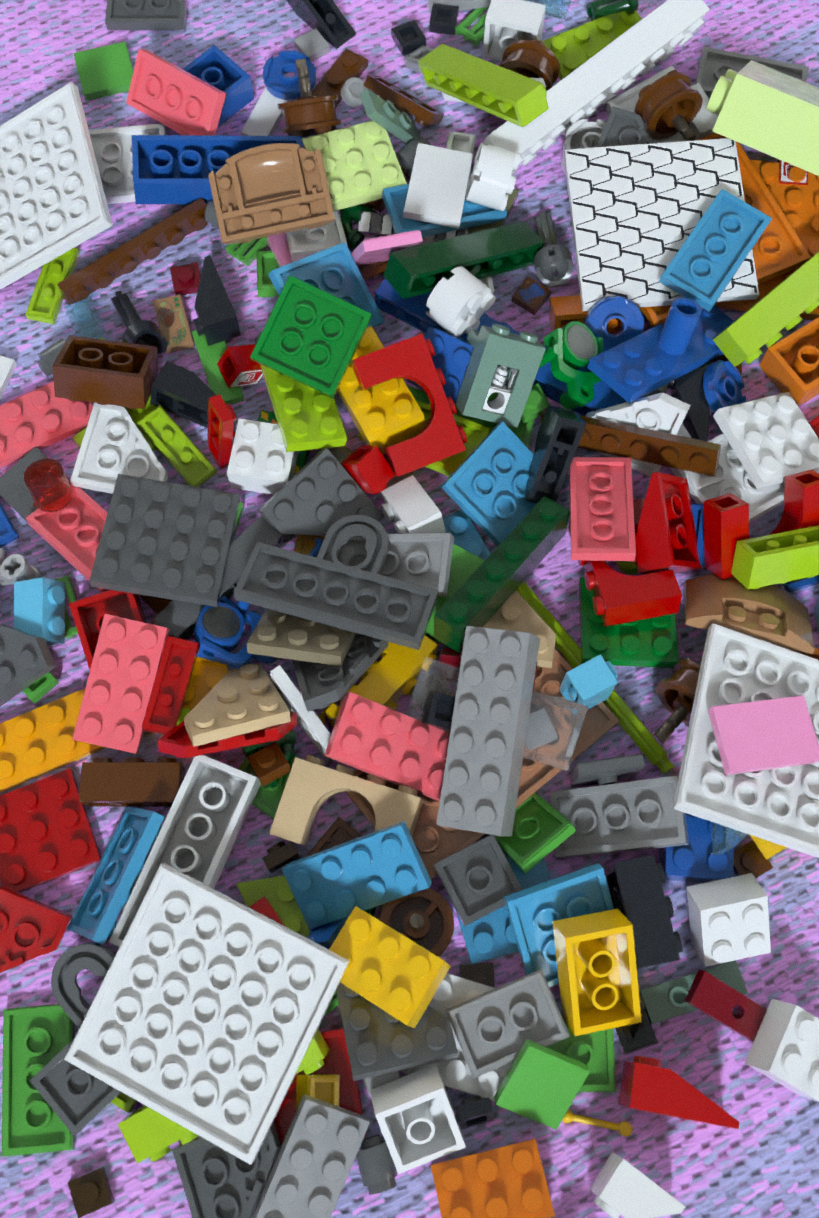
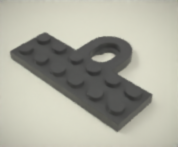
[234,515,438,650]
[30,943,122,1136]

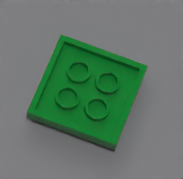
[250,275,372,398]
[579,577,678,668]

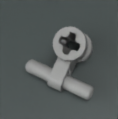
[0,548,42,586]

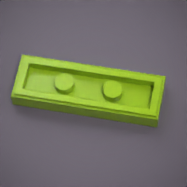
[25,248,80,324]
[137,405,217,487]

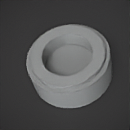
[341,77,367,108]

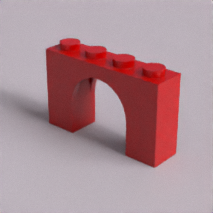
[350,333,467,477]
[704,470,819,580]
[568,498,682,627]

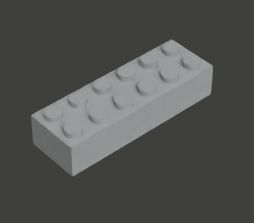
[436,626,540,836]

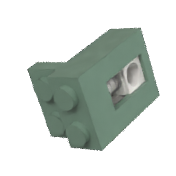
[455,324,546,428]

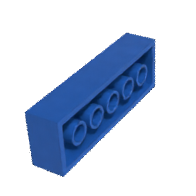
[132,135,303,204]

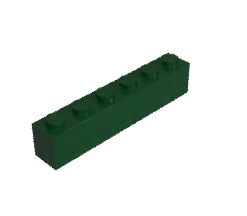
[383,221,545,299]
[434,496,570,653]

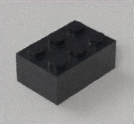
[605,855,683,969]

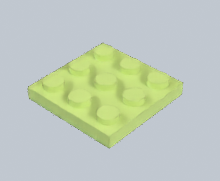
[302,120,407,211]

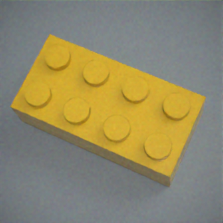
[337,326,426,455]

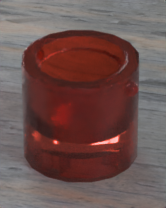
[24,458,73,512]

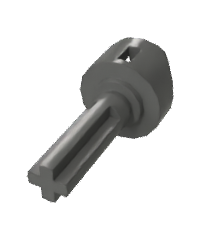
[533,211,573,288]

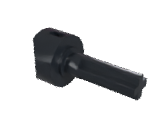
[111,291,167,354]

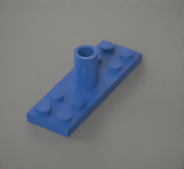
[587,298,735,403]

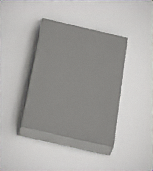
[446,969,570,1079]

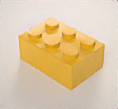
[329,906,450,1029]
[552,908,642,1036]

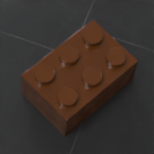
[52,335,158,409]

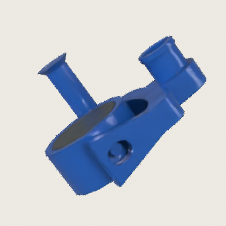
[194,596,278,669]

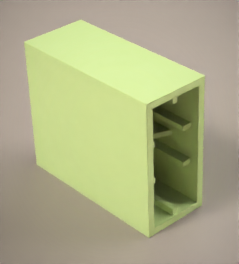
[706,60,819,176]

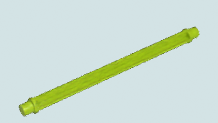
[516,580,675,775]

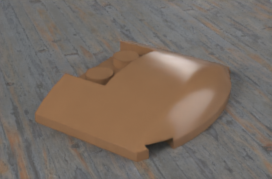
[208,143,335,244]
[684,574,815,654]

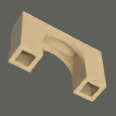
[269,755,424,846]

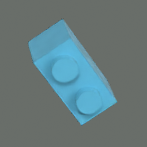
[14,577,65,646]
[559,654,618,717]

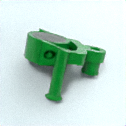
[539,321,603,410]

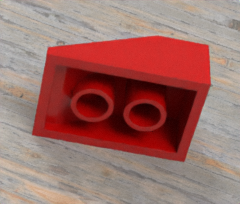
[634,472,702,574]
[69,590,147,670]
[619,1056,739,1130]

